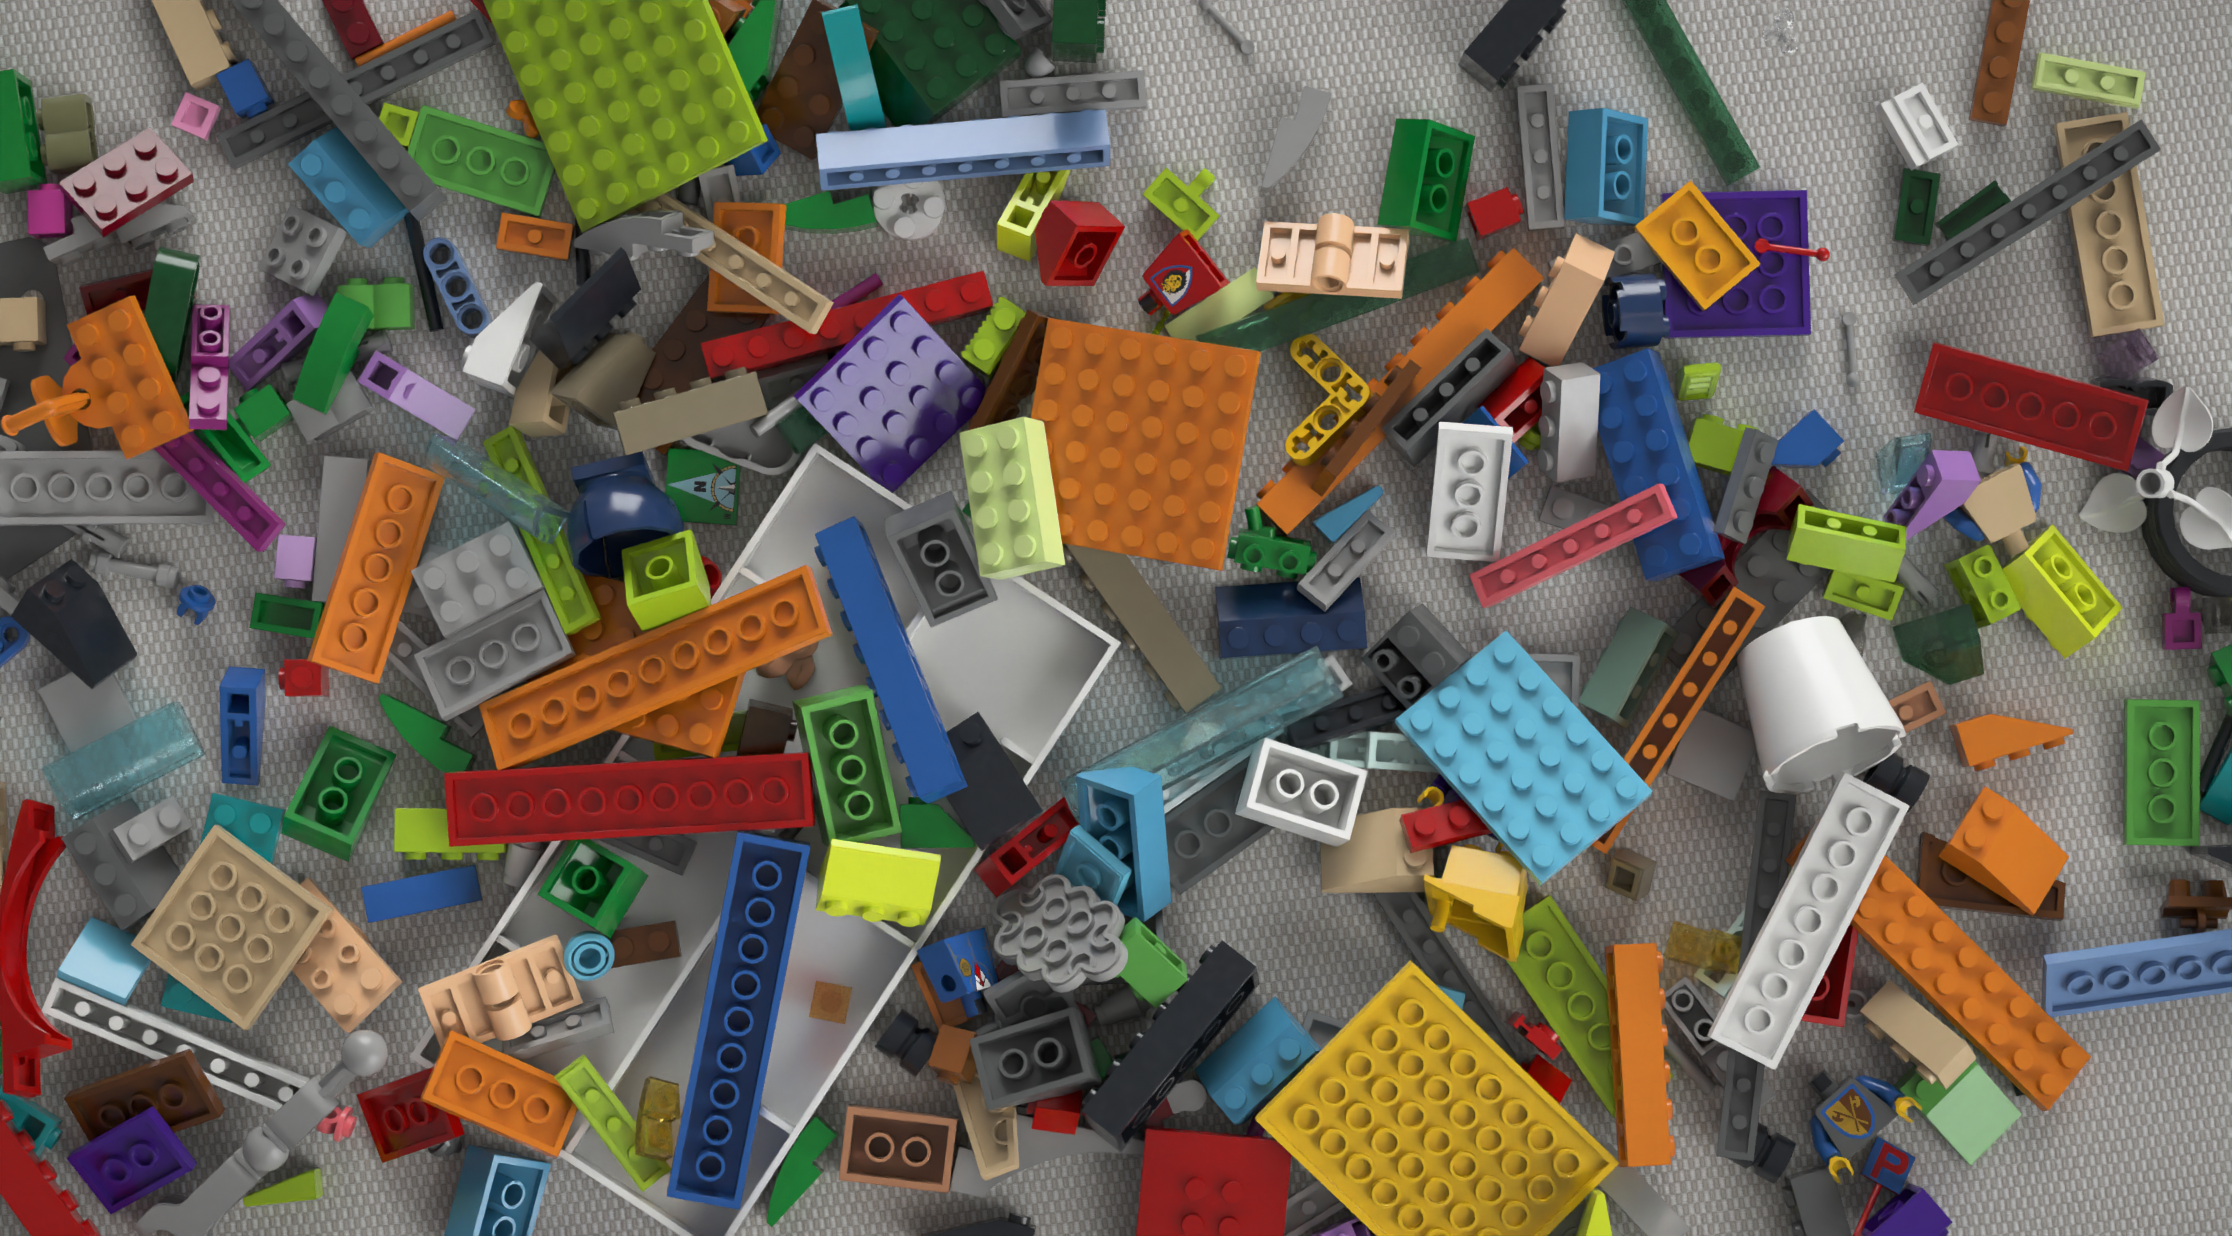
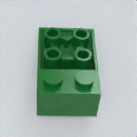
[728,0,782,105]

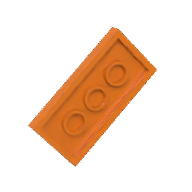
[420,1030,578,1159]

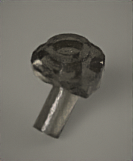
[1839,610,1867,657]

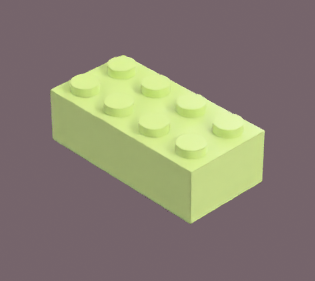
[959,417,1065,580]

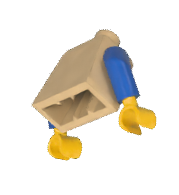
[1943,446,2042,556]

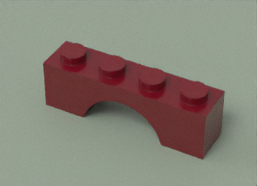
[1677,466,1814,609]

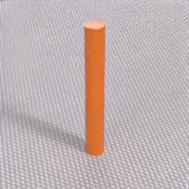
[354,10,457,67]

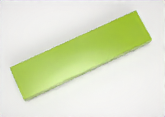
[554,1054,671,1192]

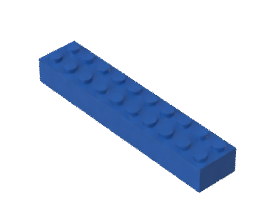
[667,830,811,1210]

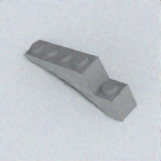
[950,1105,1145,1198]

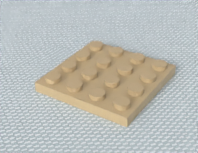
[131,825,333,1030]

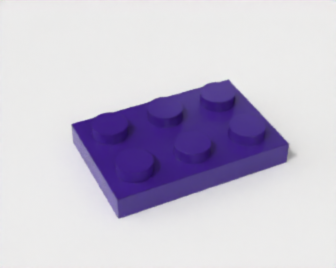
[66,1106,197,1214]

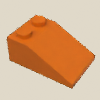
[1938,786,2069,916]

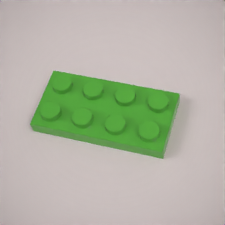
[407,105,555,218]
[2123,699,2200,846]

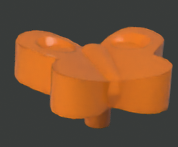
[506,100,540,138]

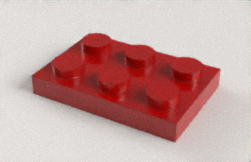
[356,1066,465,1163]

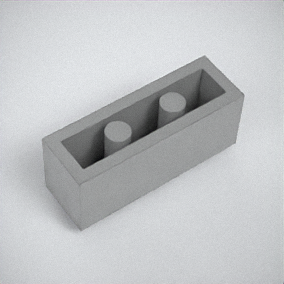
[1537,362,1600,483]

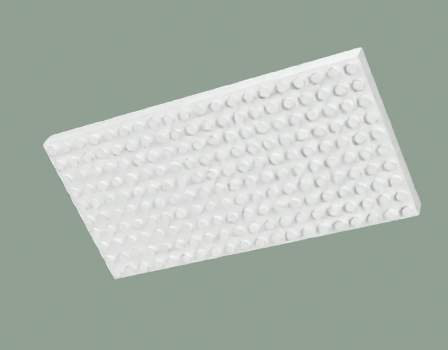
[410,443,1121,1236]

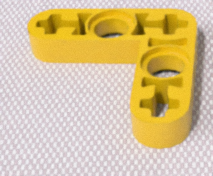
[1285,333,1373,466]

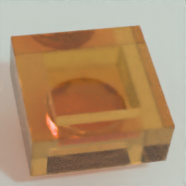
[809,980,853,1024]

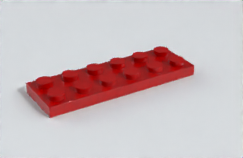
[1914,342,2149,472]

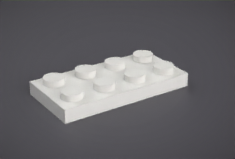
[1427,422,1513,562]

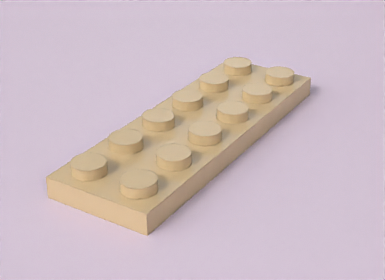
[2053,112,2165,338]

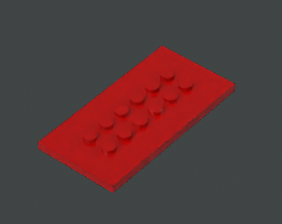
[1136,1126,1292,1236]

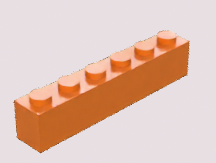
[1605,943,1675,1167]

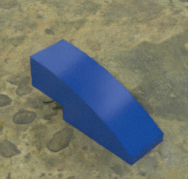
[361,865,482,923]

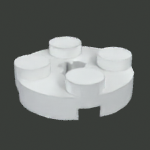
[873,181,945,241]

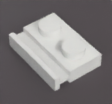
[1875,83,1959,171]

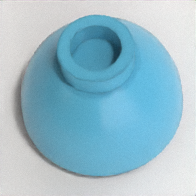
[563,931,615,981]

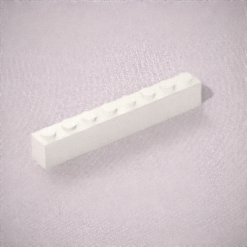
[41,978,310,1111]

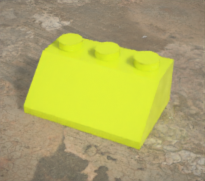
[2002,524,2123,659]
[815,839,941,927]

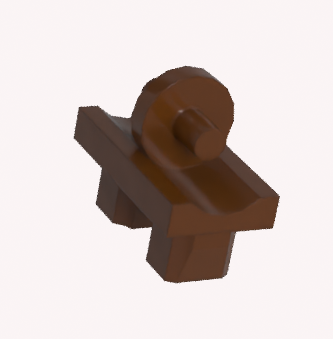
[2160,879,2232,934]

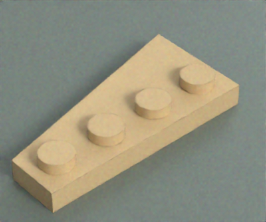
[953,1031,1019,1181]

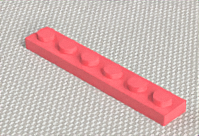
[1469,484,1678,608]

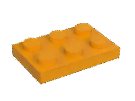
[1633,180,1760,311]

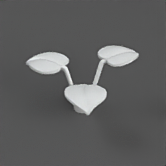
[2079,386,2232,550]

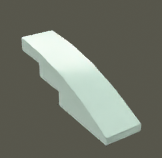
[1288,732,1439,773]

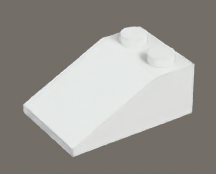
[462,282,558,398]

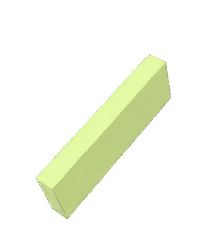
[2030,52,2146,109]
[1164,267,1275,343]

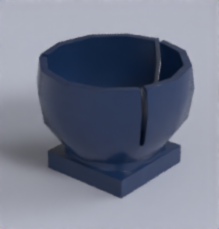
[567,451,684,578]

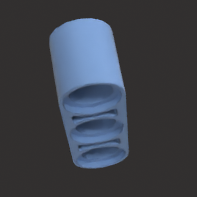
[423,237,493,338]

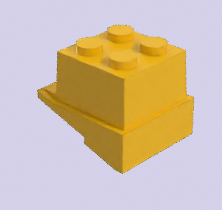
[1423,844,1528,963]

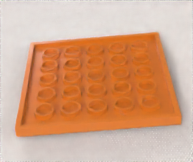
[1030,318,1261,571]

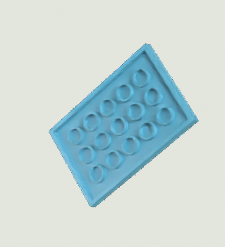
[1395,630,1652,886]

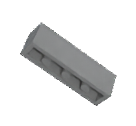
[312,456,372,603]

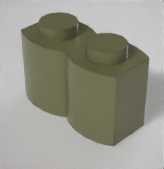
[36,93,99,174]

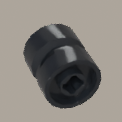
[1863,753,1930,814]
[875,1009,938,1077]
[1727,1122,1796,1184]

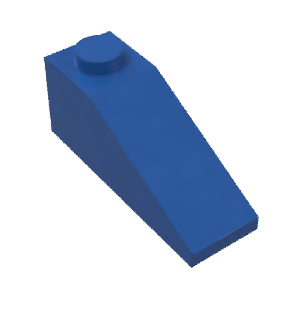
[219,666,266,786]

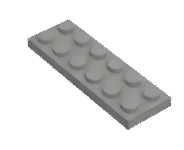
[0,450,213,526]

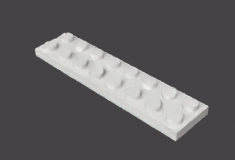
[1707,771,1909,1070]

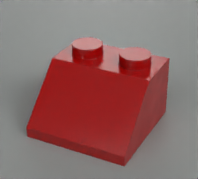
[1035,200,1125,286]

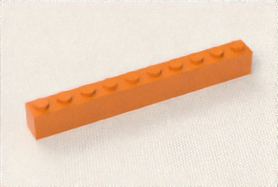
[1256,247,1544,536]

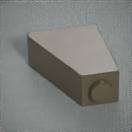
[551,331,656,430]

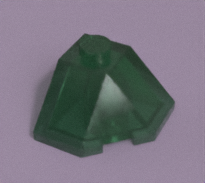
[1892,603,1984,685]

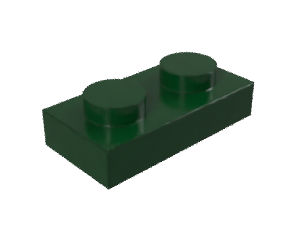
[1892,168,1941,247]

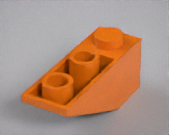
[1949,714,2074,772]

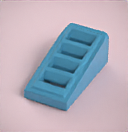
[1312,485,1384,544]

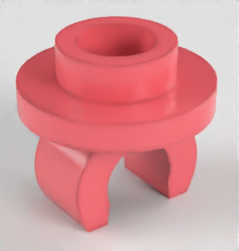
[316,1106,357,1142]

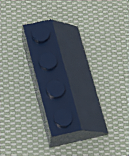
[1215,577,1367,660]

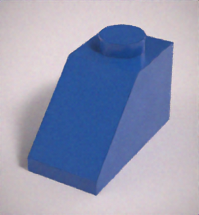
[1770,409,1844,469]

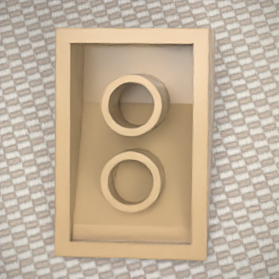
[1320,807,1434,893]

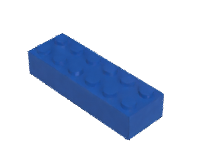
[1592,348,1725,582]

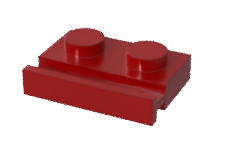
[1506,1011,1562,1060]

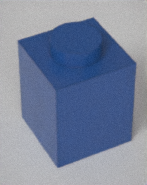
[216,58,275,119]

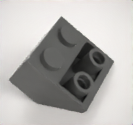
[1361,604,1472,709]

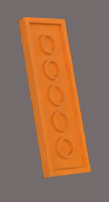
[307,452,445,684]

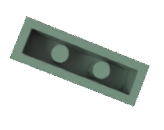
[1578,606,1679,729]

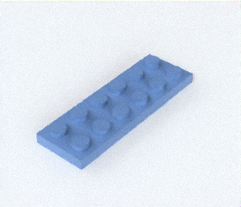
[2041,929,2232,1017]

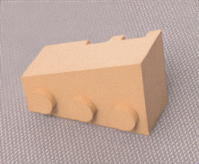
[1518,233,1615,367]

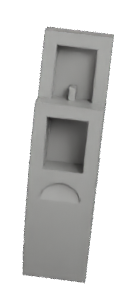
[43,203,195,267]
[574,210,714,261]
[1664,976,1776,1108]

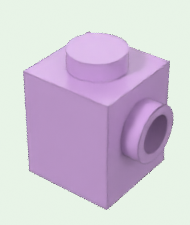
[274,534,317,589]

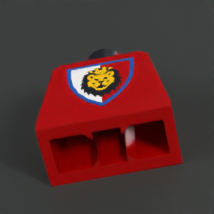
[1138,229,1230,316]

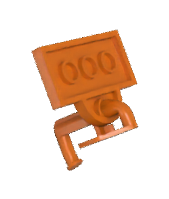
[1,295,195,460]

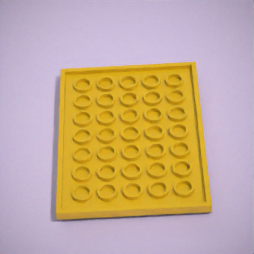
[1255,960,1619,1236]

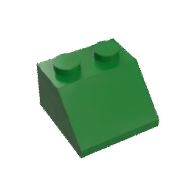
[537,839,649,939]

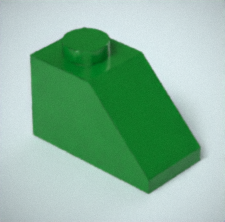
[900,797,976,849]

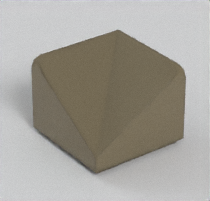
[1605,848,1656,901]

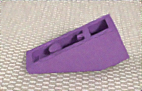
[229,291,328,391]

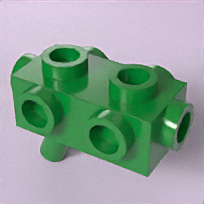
[1227,506,1317,579]

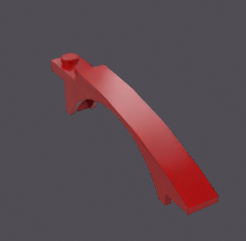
[0,799,72,1098]

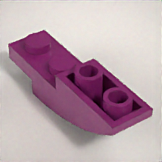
[189,304,230,430]

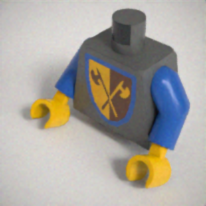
[1808,1069,1922,1183]

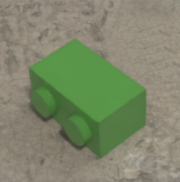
[1116,917,1188,1008]

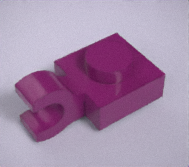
[2161,587,2202,650]

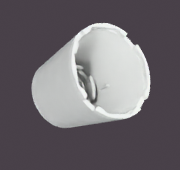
[1737,616,1906,794]

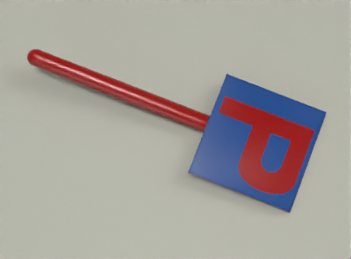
[1853,1136,1916,1236]

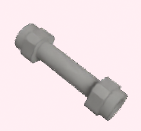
[88,551,180,589]

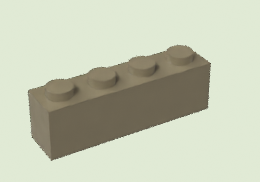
[612,367,768,455]

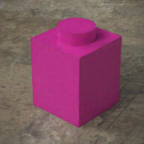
[27,184,73,239]

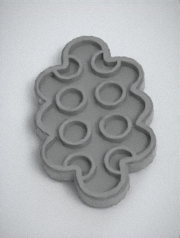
[991,874,1128,993]

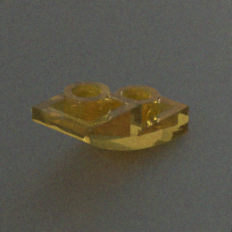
[1663,920,1742,975]
[635,1076,681,1162]

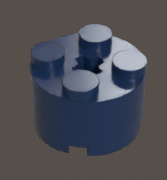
[1602,274,1670,350]

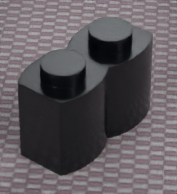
[2091,376,2173,416]

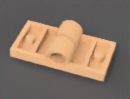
[1256,213,1409,299]
[292,877,402,1033]
[417,934,583,1049]

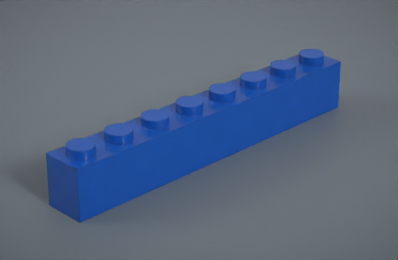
[814,516,968,804]

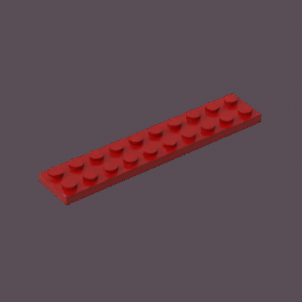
[444,752,815,847]

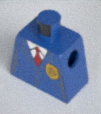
[917,927,998,1019]

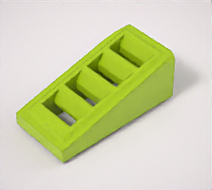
[1674,362,1721,401]
[243,1168,323,1207]

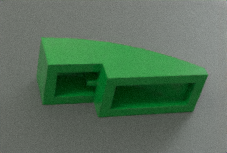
[784,191,878,234]
[293,292,374,415]
[180,391,271,484]
[249,592,325,639]
[378,693,477,773]
[767,1114,839,1227]

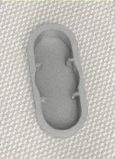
[681,415,801,475]

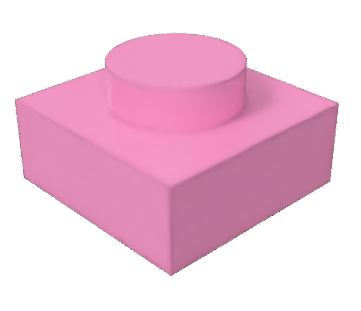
[171,92,221,141]

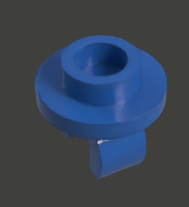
[177,585,216,625]

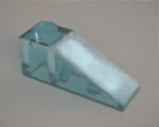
[1876,433,1932,500]

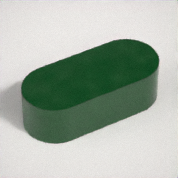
[144,247,201,383]

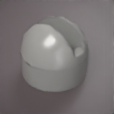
[1024,47,1056,78]

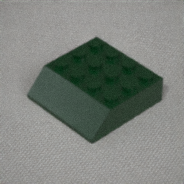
[838,0,1022,127]

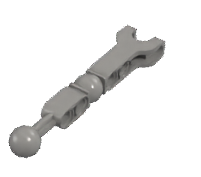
[133,1030,388,1236]

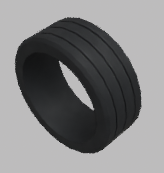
[2141,428,2232,598]

